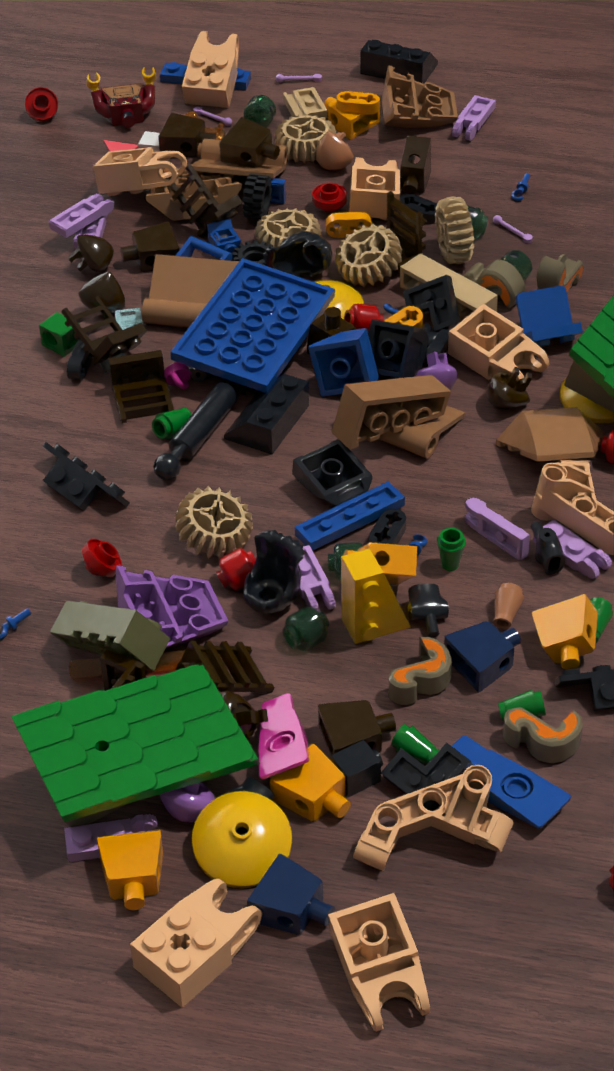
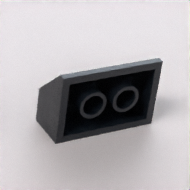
[360,40,438,84]
[224,374,309,455]

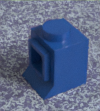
[207,219,241,260]

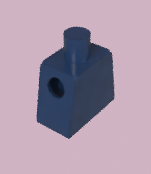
[444,621,521,693]
[247,853,335,935]

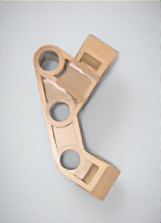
[531,459,614,555]
[353,765,514,871]

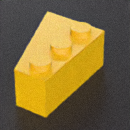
[341,548,411,644]

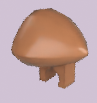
[315,131,354,170]

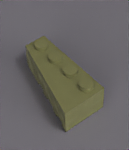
[50,601,170,671]

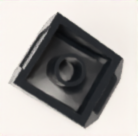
[367,319,429,379]
[292,439,373,506]

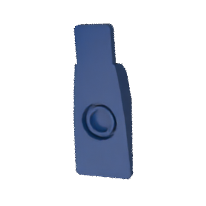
[452,736,571,829]

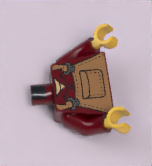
[86,67,156,128]

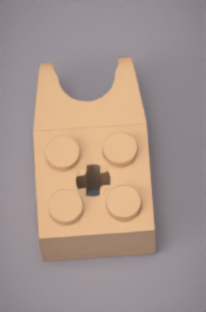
[182,31,239,108]
[93,147,187,196]
[349,157,400,220]
[448,304,549,381]
[130,879,262,1008]
[328,893,430,1032]

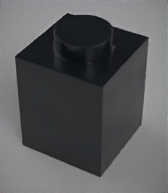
[331,740,383,797]

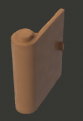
[192,139,288,178]
[142,254,239,328]
[378,406,465,459]

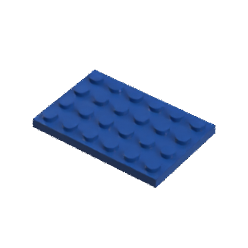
[170,258,335,393]

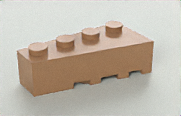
[332,375,451,450]

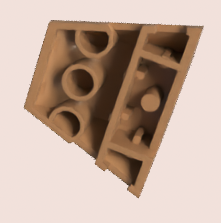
[382,65,458,128]
[146,170,242,221]
[496,407,604,461]

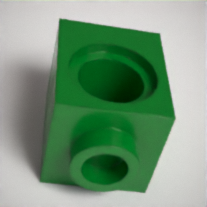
[39,312,80,357]

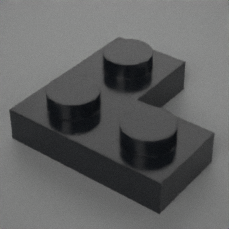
[403,275,460,333]
[381,742,473,811]

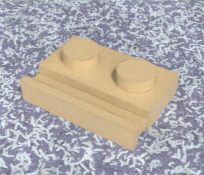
[283,87,328,118]

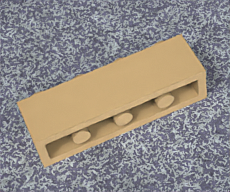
[400,253,498,321]

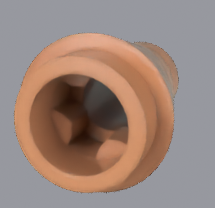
[494,583,524,629]

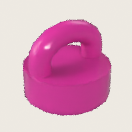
[164,362,191,390]

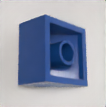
[308,328,379,397]

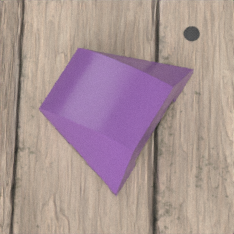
[116,566,228,649]

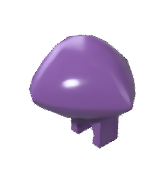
[414,352,457,390]
[159,782,215,822]

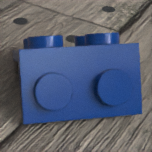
[515,286,583,347]

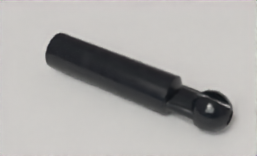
[153,382,238,480]

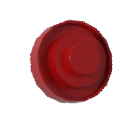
[25,87,58,122]
[312,183,347,212]
[82,539,122,577]

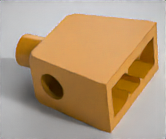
[324,97,380,140]
[343,543,418,585]
[532,594,598,670]
[270,744,351,821]
[97,830,163,910]

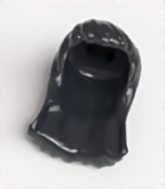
[263,231,332,277]
[243,530,305,615]

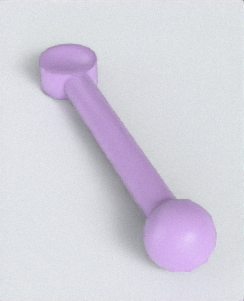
[276,74,322,83]
[193,107,232,127]
[493,215,533,244]

